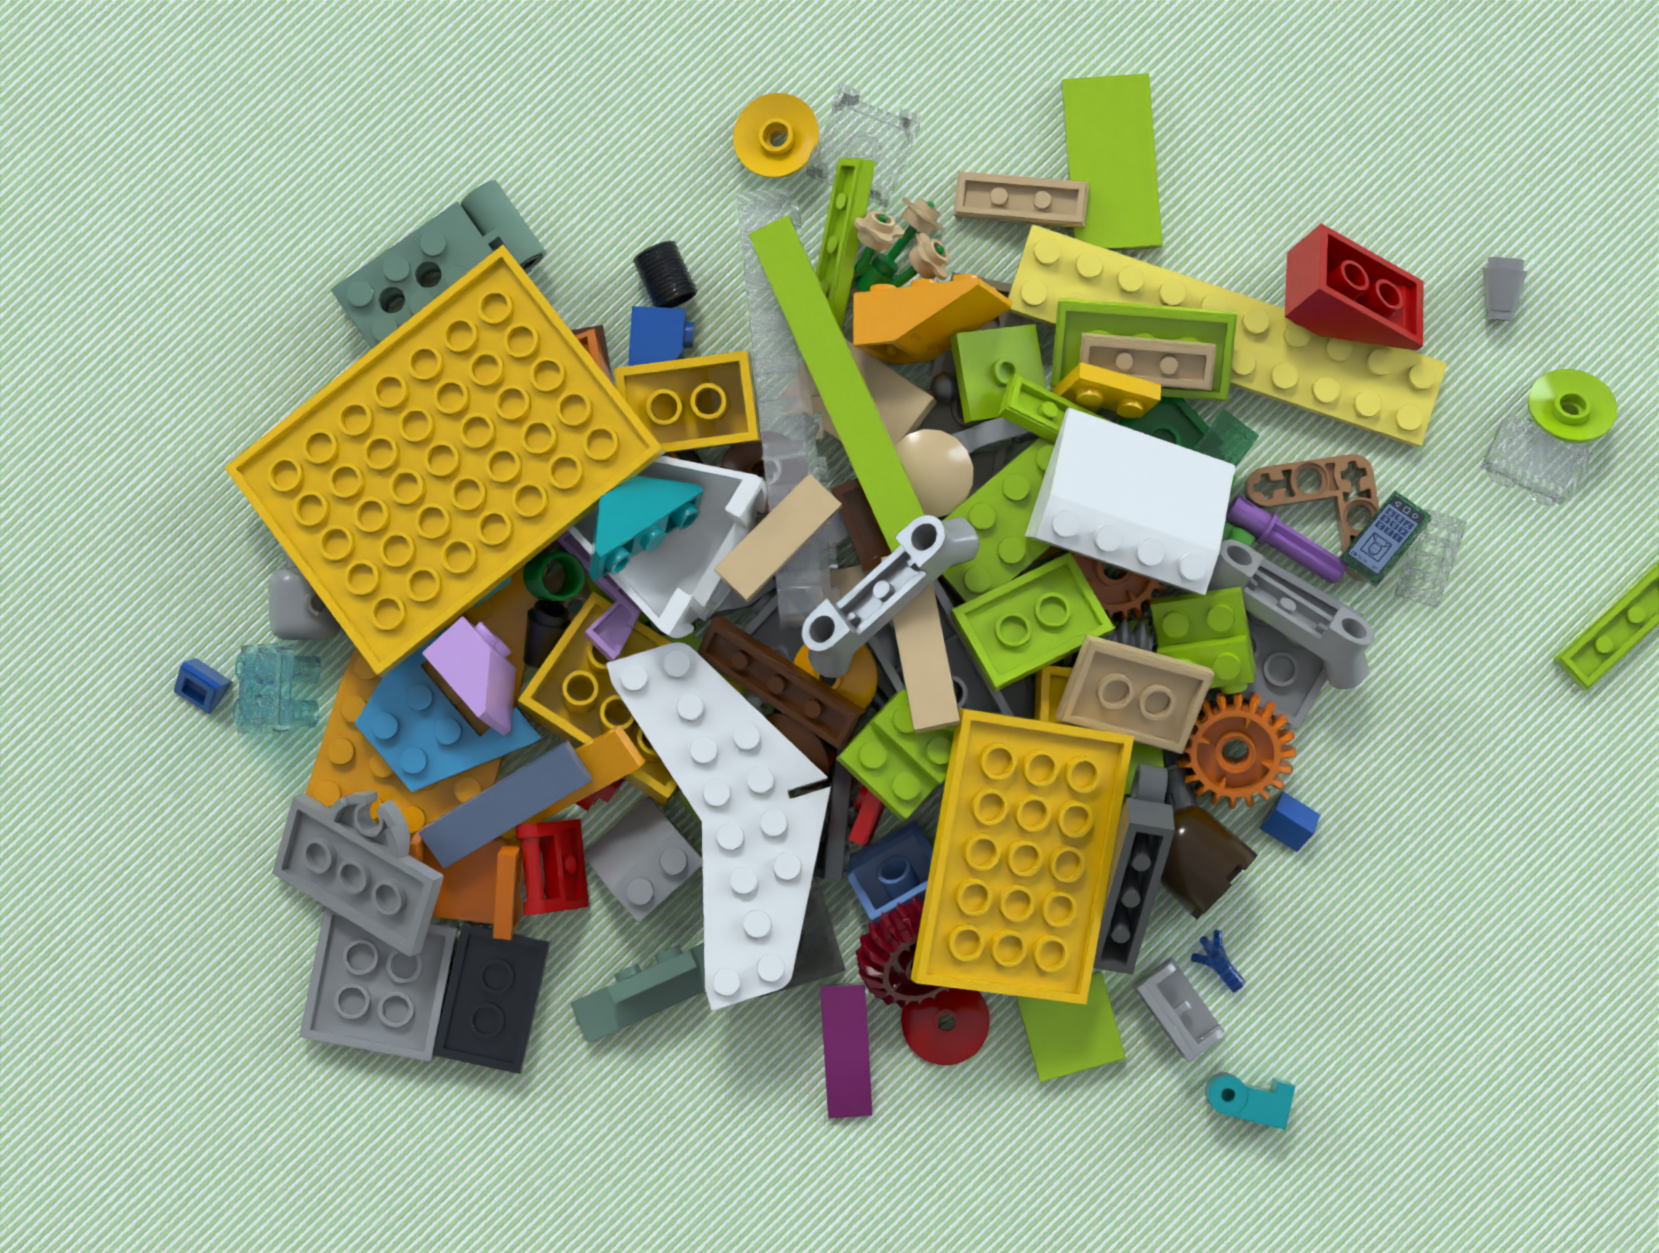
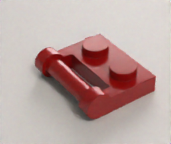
[515,819,589,915]

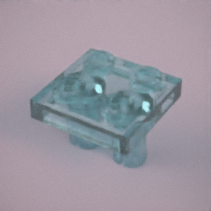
[233,643,321,734]

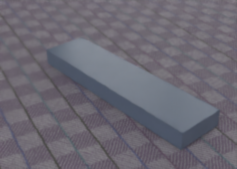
[419,740,593,869]

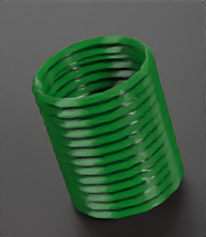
[523,552,585,601]

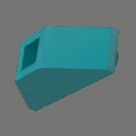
[589,475,704,581]

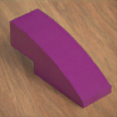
[820,982,872,1118]

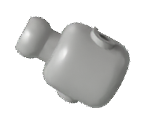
[268,546,341,640]

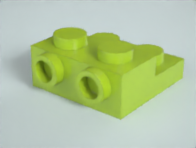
[1151,586,1257,694]
[836,688,955,821]

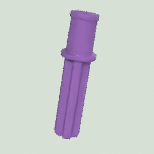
[1226,494,1347,584]

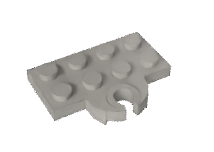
[272,790,444,957]

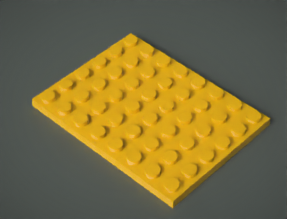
[224,245,666,677]

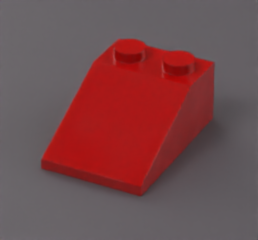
[1284,223,1424,351]

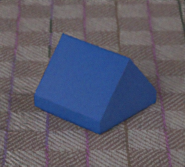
[173,658,233,714]
[1259,791,1320,852]

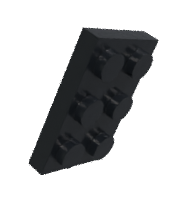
[433,923,551,1074]

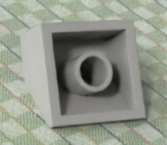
[584,796,703,923]

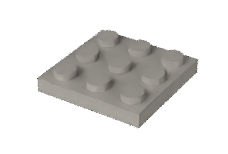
[1233,558,1363,730]
[299,906,459,1062]

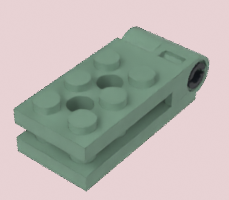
[330,180,547,349]

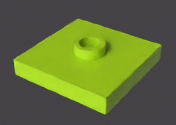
[950,324,1046,423]

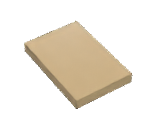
[780,339,937,446]
[1055,634,1214,754]

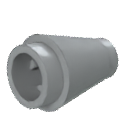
[1483,257,1528,321]

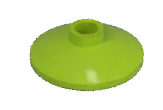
[1527,369,1618,443]

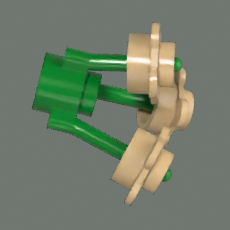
[854,197,950,292]

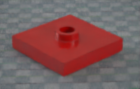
[848,785,885,846]

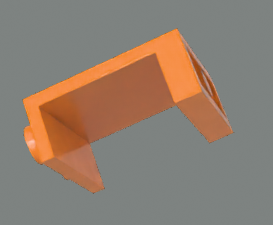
[409,829,523,940]

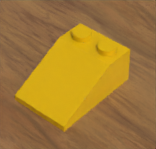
[614,351,762,453]

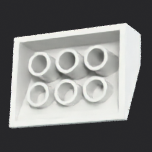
[1025,408,1235,595]

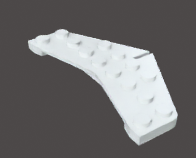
[606,642,831,1011]

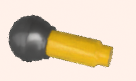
[931,372,960,403]

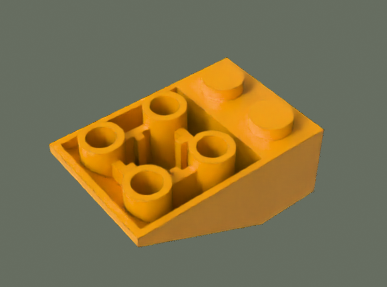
[853,274,1012,366]

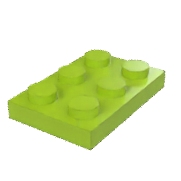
[950,552,1115,692]

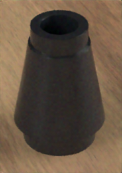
[523,600,570,669]

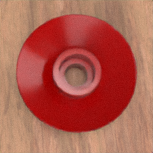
[901,988,990,1065]

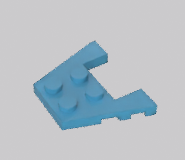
[354,625,543,792]

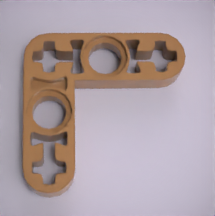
[1244,454,1387,582]

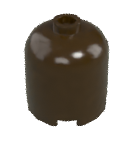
[1160,805,1258,920]

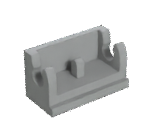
[1132,957,1224,1063]

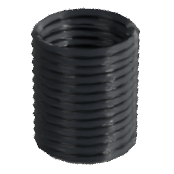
[633,240,698,308]

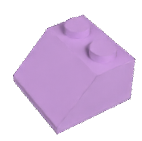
[422,616,516,736]

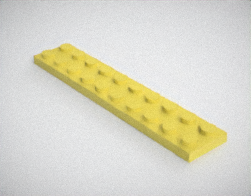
[1007,224,1447,448]

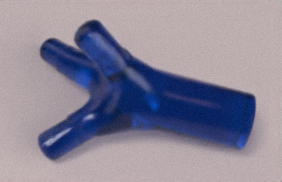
[1191,930,1246,993]

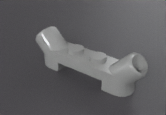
[802,515,979,678]
[1188,539,1374,689]

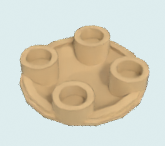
[895,429,974,518]

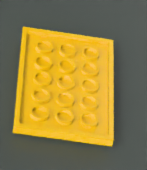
[911,708,1134,1005]

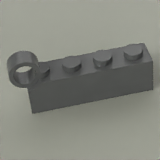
[1093,764,1175,975]

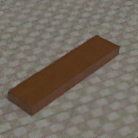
[697,615,866,751]

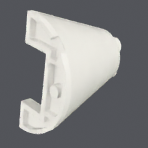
[568,456,767,638]

